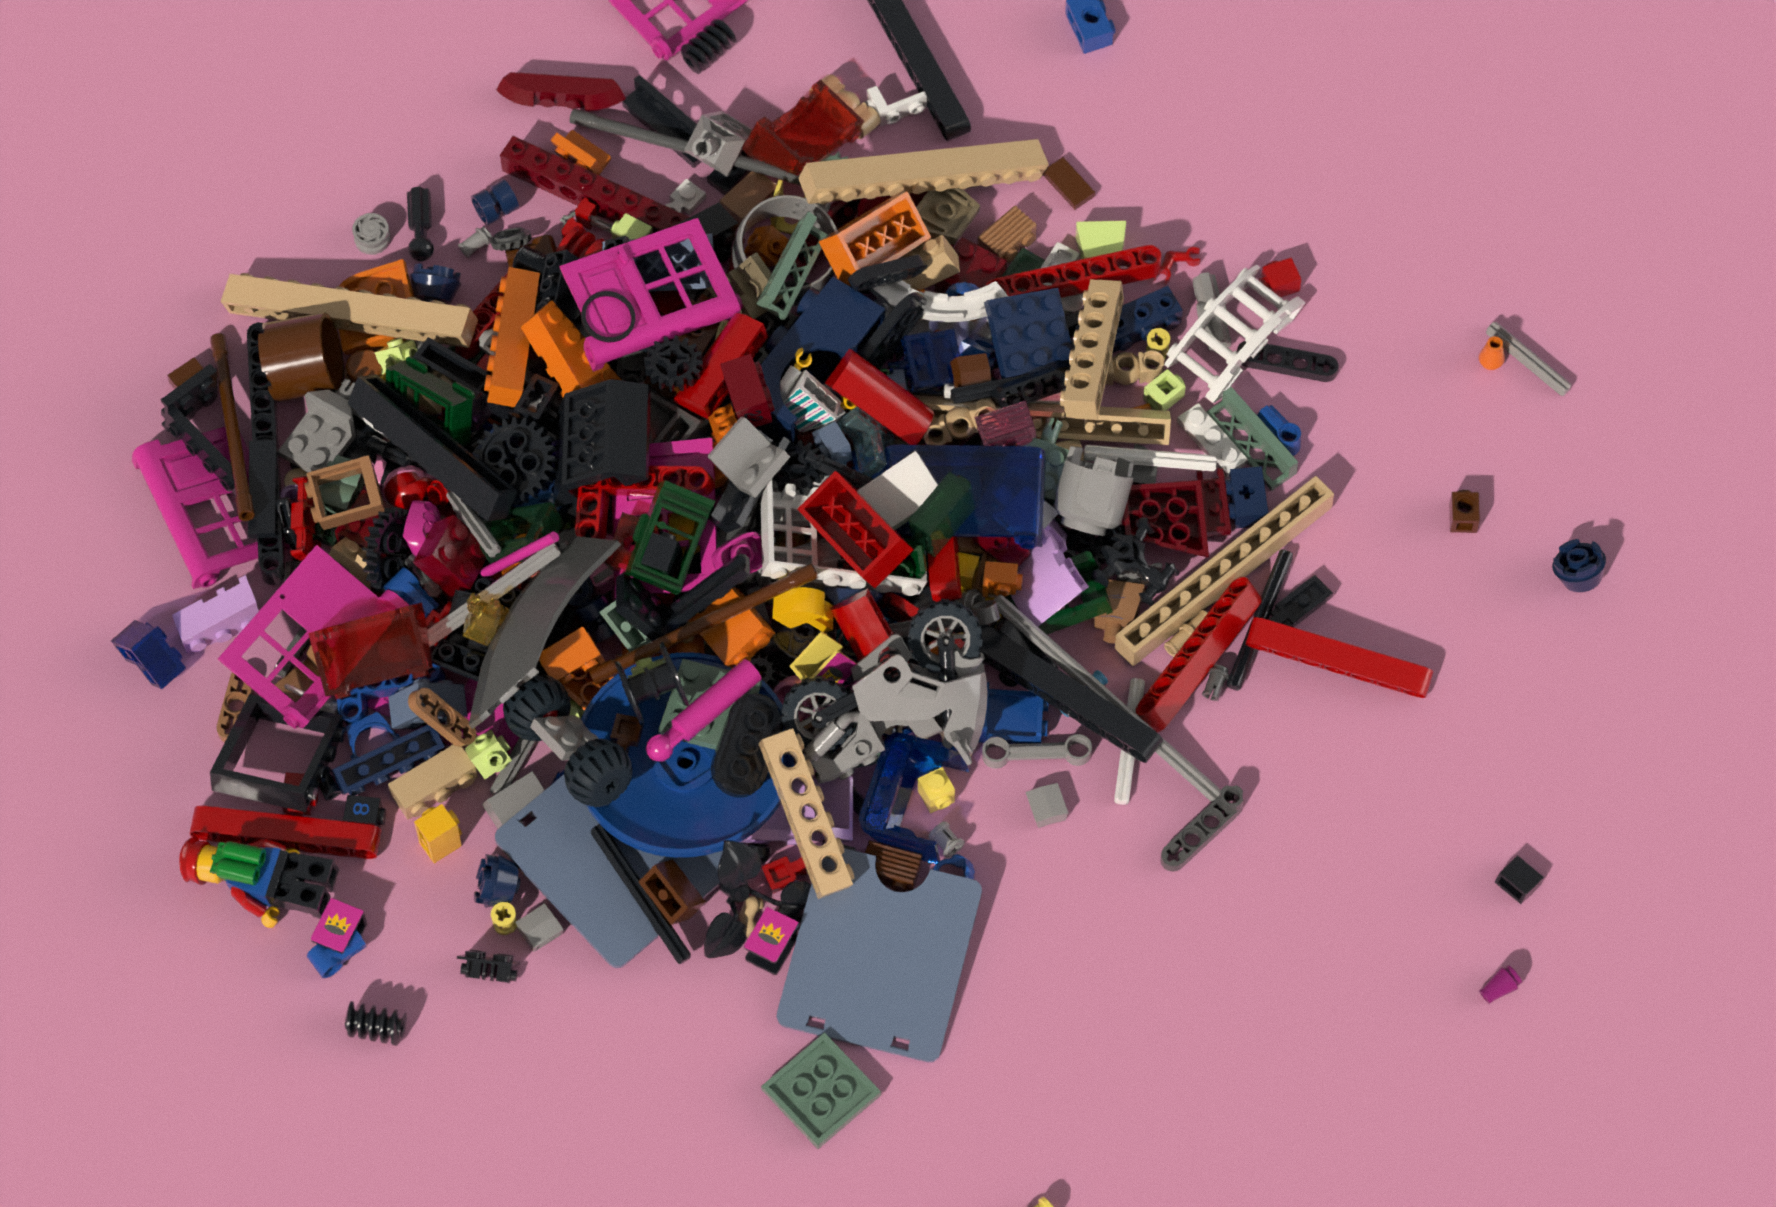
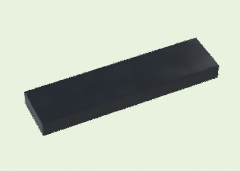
[248,440,277,539]

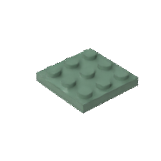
[658,659,762,750]
[761,1032,881,1149]

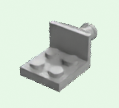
[684,111,764,176]
[278,379,356,472]

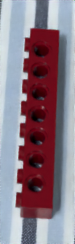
[500,136,689,233]

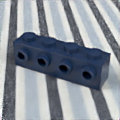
[1074,286,1183,353]
[331,725,445,795]

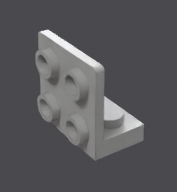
[708,416,790,498]

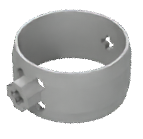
[732,195,837,308]

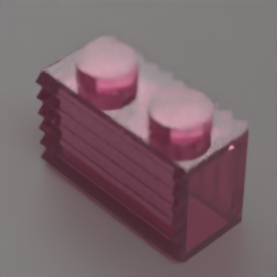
[974,400,1037,454]

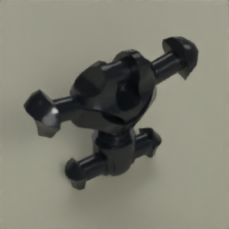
[1091,517,1179,606]

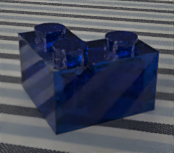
[111,620,186,689]

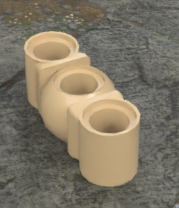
[809,74,881,139]
[1105,350,1164,385]
[924,398,998,448]

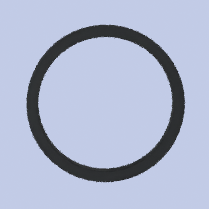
[581,291,635,342]

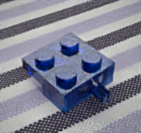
[888,328,960,392]

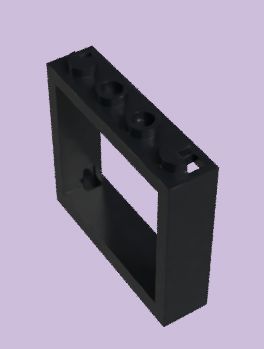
[210,694,346,812]

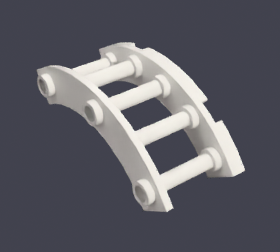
[1164,265,1306,403]
[869,281,1008,348]

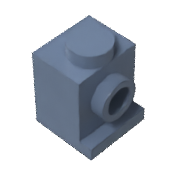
[812,421,853,465]

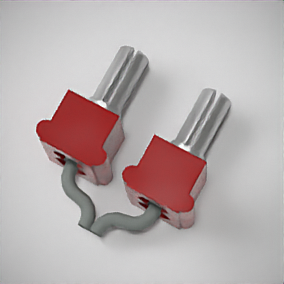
[560,198,613,238]

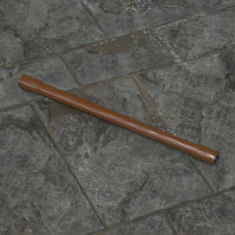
[210,333,254,521]
[589,563,819,684]

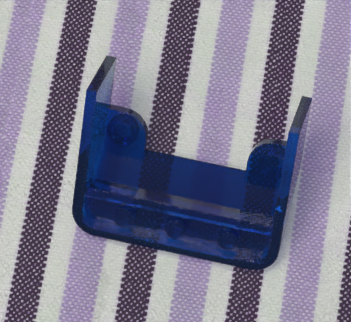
[859,733,971,864]

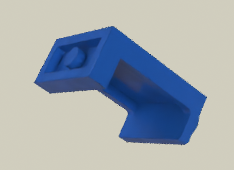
[978,682,1049,744]

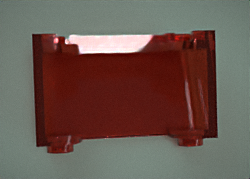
[742,80,864,176]
[308,602,433,700]

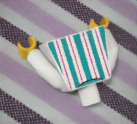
[780,348,856,432]

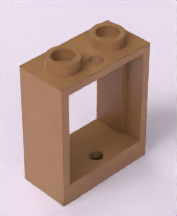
[304,455,385,530]

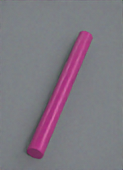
[480,532,559,577]

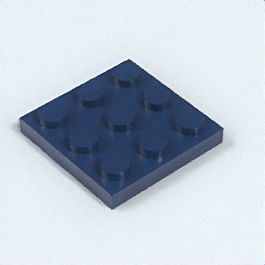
[984,288,1073,379]

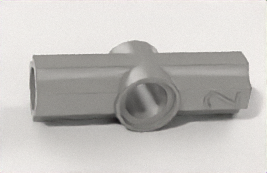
[1193,272,1231,352]

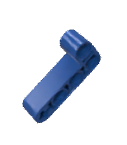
[336,659,446,725]

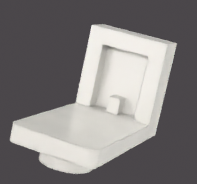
[865,86,927,127]

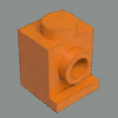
[983,561,1023,598]

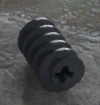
[681,19,736,74]
[345,1001,407,1046]

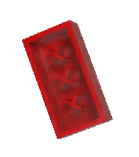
[797,470,914,588]

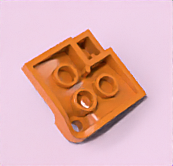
[339,259,417,355]

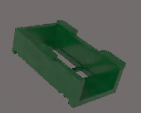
[386,356,475,447]
[624,480,715,595]
[1005,551,1113,635]

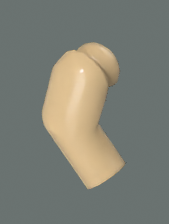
[739,896,764,938]

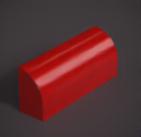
[674,313,768,420]
[825,349,934,448]
[830,588,910,663]

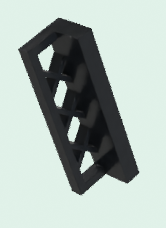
[622,75,702,168]
[708,430,790,533]

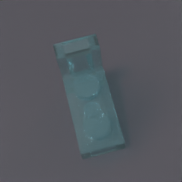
[837,406,894,477]

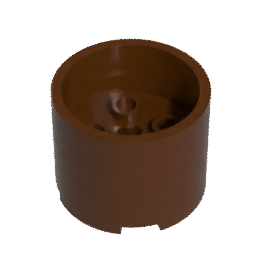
[258,312,344,402]

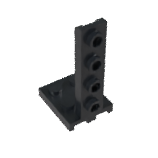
[161,364,236,495]
[616,554,750,641]

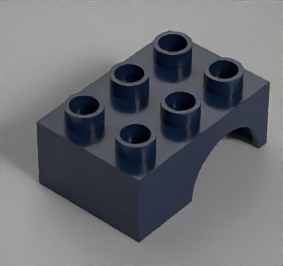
[755,276,885,447]

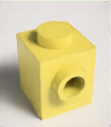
[918,767,955,814]

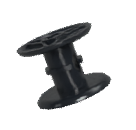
[760,616,837,680]
[614,642,689,726]

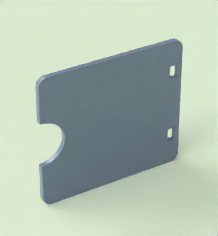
[495,775,723,968]
[776,848,982,1063]

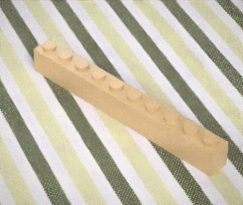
[798,139,1049,204]
[220,273,478,348]
[914,395,1171,445]
[1115,476,1334,667]

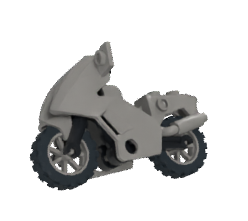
[782,599,987,784]

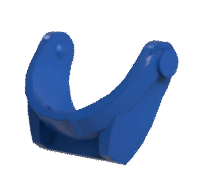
[346,712,400,760]

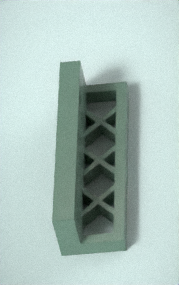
[756,211,828,320]
[1206,387,1298,491]

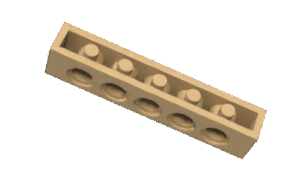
[1060,279,1124,419]
[758,728,854,899]

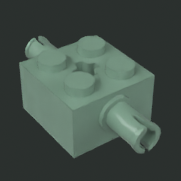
[1004,418,1069,507]

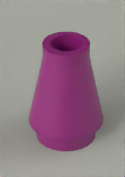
[1479,965,1522,1004]

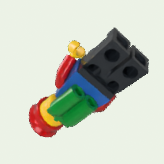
[179,837,339,928]

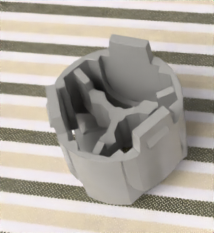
[1053,446,1134,536]

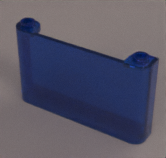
[883,445,1047,549]

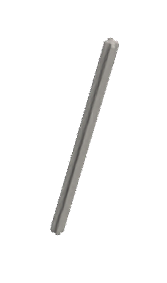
[994,594,1221,802]

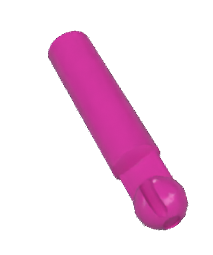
[646,659,762,762]

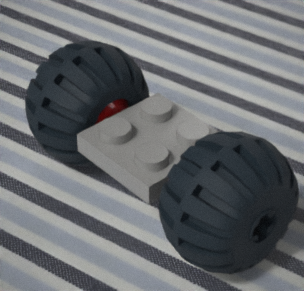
[503,674,632,807]

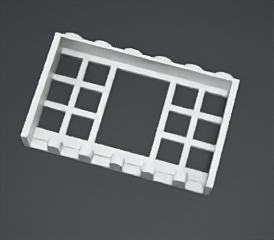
[760,479,927,596]

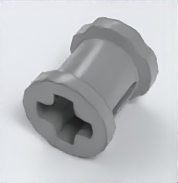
[928,821,965,858]

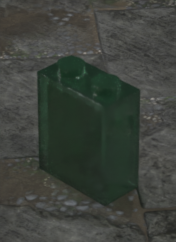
[909,472,975,558]

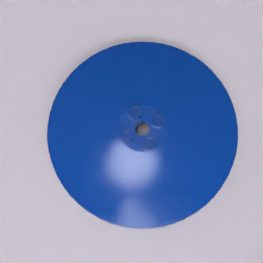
[581,652,795,858]

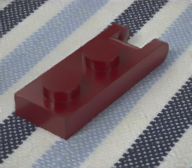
[1196,468,1231,537]

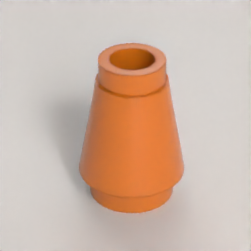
[1479,336,1505,370]

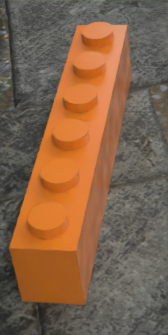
[484,267,540,407]

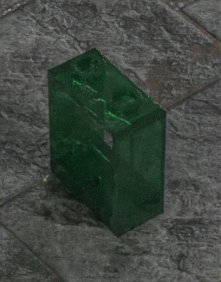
[479,502,564,564]

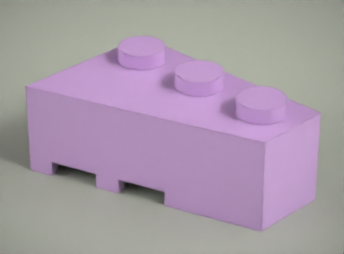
[172,575,259,653]

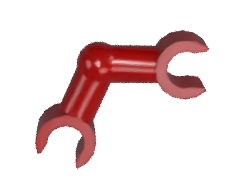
[1154,247,1201,285]

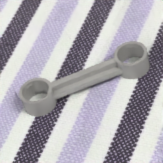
[982,734,1092,769]

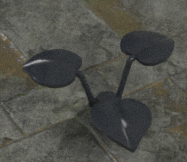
[704,840,811,958]

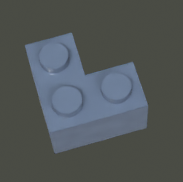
[388,679,468,730]

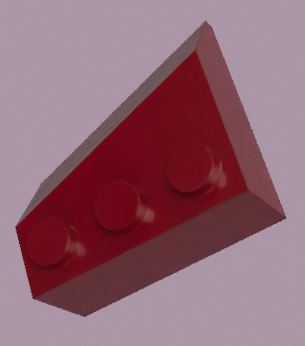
[1121,480,1209,558]

